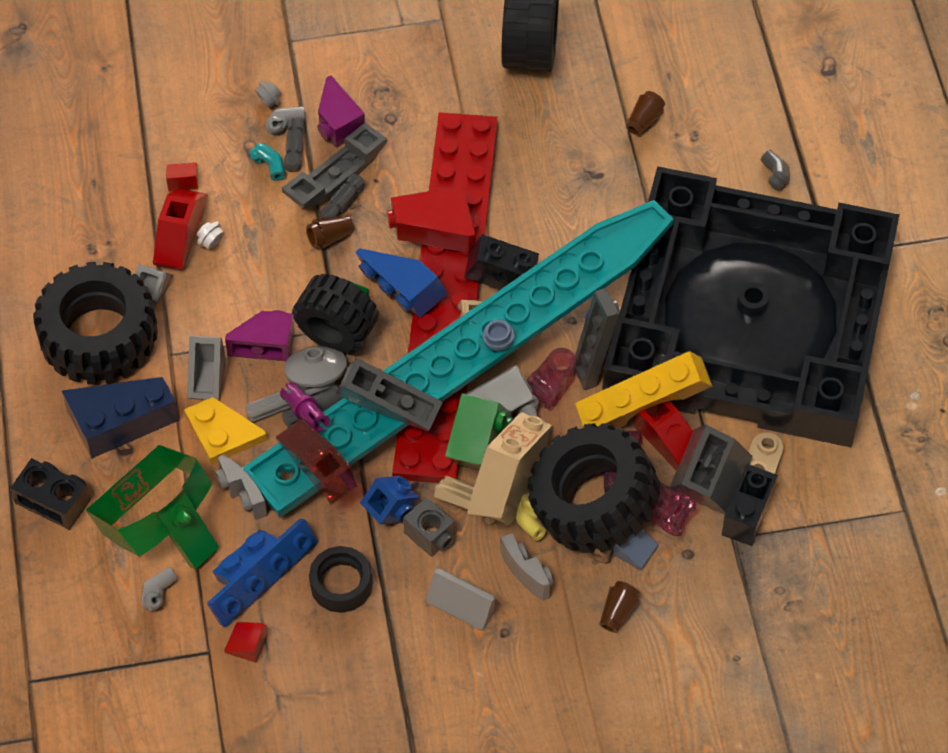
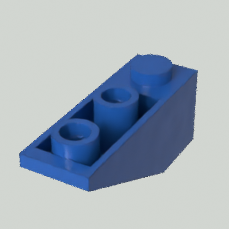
[355,248,447,318]

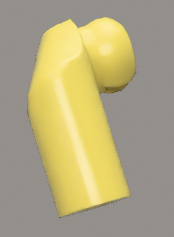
[516,493,546,541]

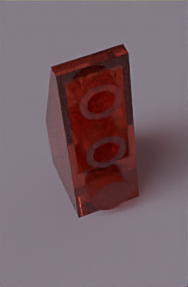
[276,419,357,505]

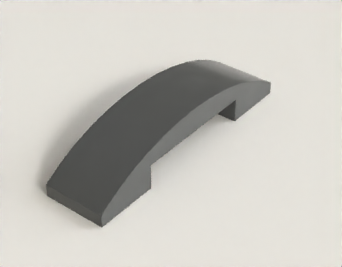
[282,123,387,208]

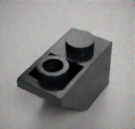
[722,464,778,546]

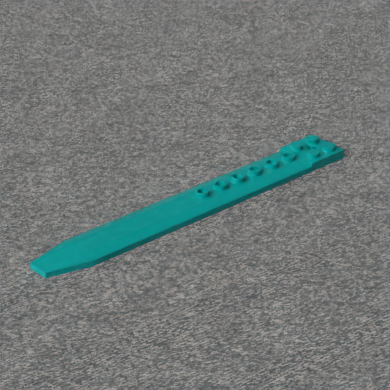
[242,200,674,518]

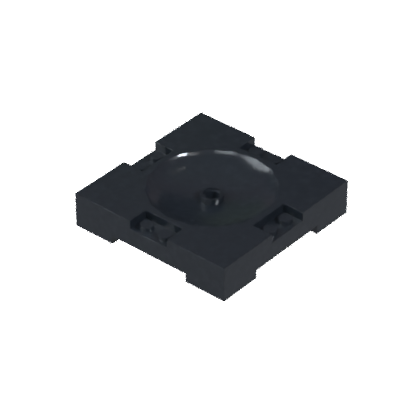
[602,166,900,448]

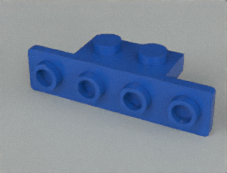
[207,518,318,627]

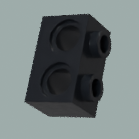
[10,458,90,530]

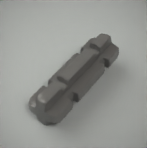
[284,118,304,172]
[320,174,365,219]

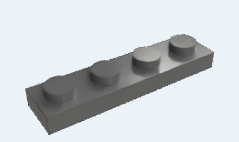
[572,288,620,390]

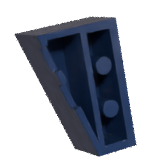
[62,377,179,459]

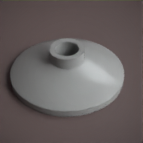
[284,346,347,387]

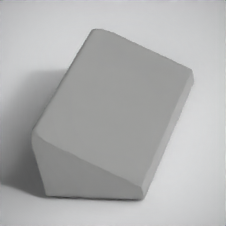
[466,365,534,412]
[427,568,495,630]

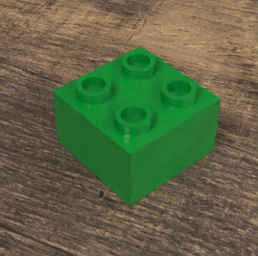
[445,394,514,471]

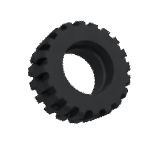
[33,262,158,384]
[527,423,659,553]

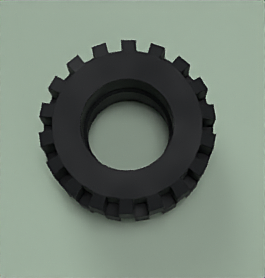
[292,274,379,354]

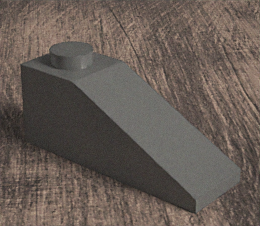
[336,358,443,431]

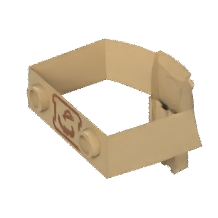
[434,412,552,526]

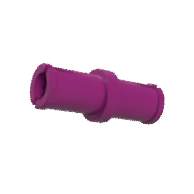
[280,382,329,433]

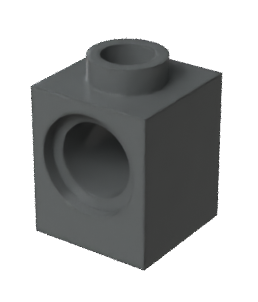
[403,497,455,557]

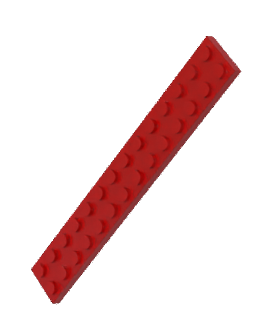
[392,112,498,483]

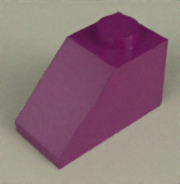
[317,75,365,148]
[225,310,295,361]

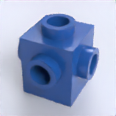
[360,476,419,524]

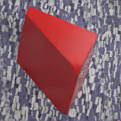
[166,162,198,191]
[224,622,268,663]

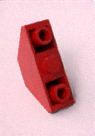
[153,188,208,271]

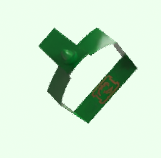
[86,445,219,569]

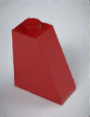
[386,185,475,253]

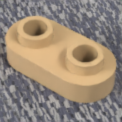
[748,433,783,474]

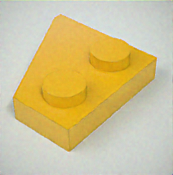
[184,397,267,465]

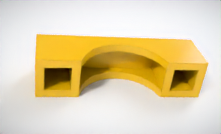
[575,351,713,429]

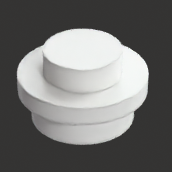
[197,221,225,250]

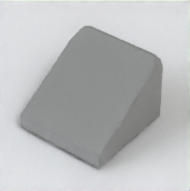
[135,264,172,303]

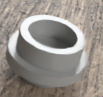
[255,80,281,108]

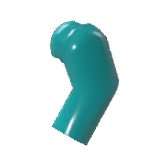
[249,143,285,181]

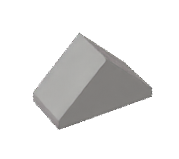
[187,335,226,400]

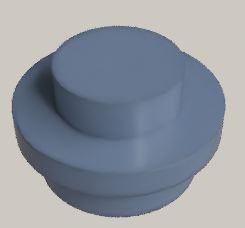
[483,320,515,351]

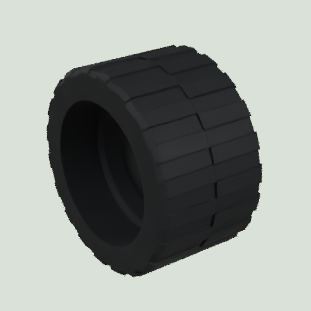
[501,0,559,71]

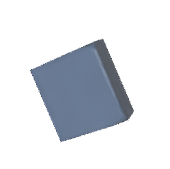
[613,529,658,571]

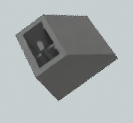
[669,425,753,515]

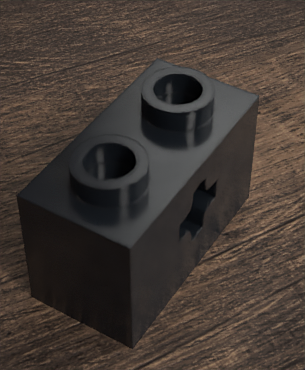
[464,234,539,290]

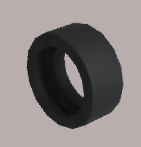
[309,546,373,613]

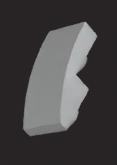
[215,455,267,520]
[500,533,553,601]

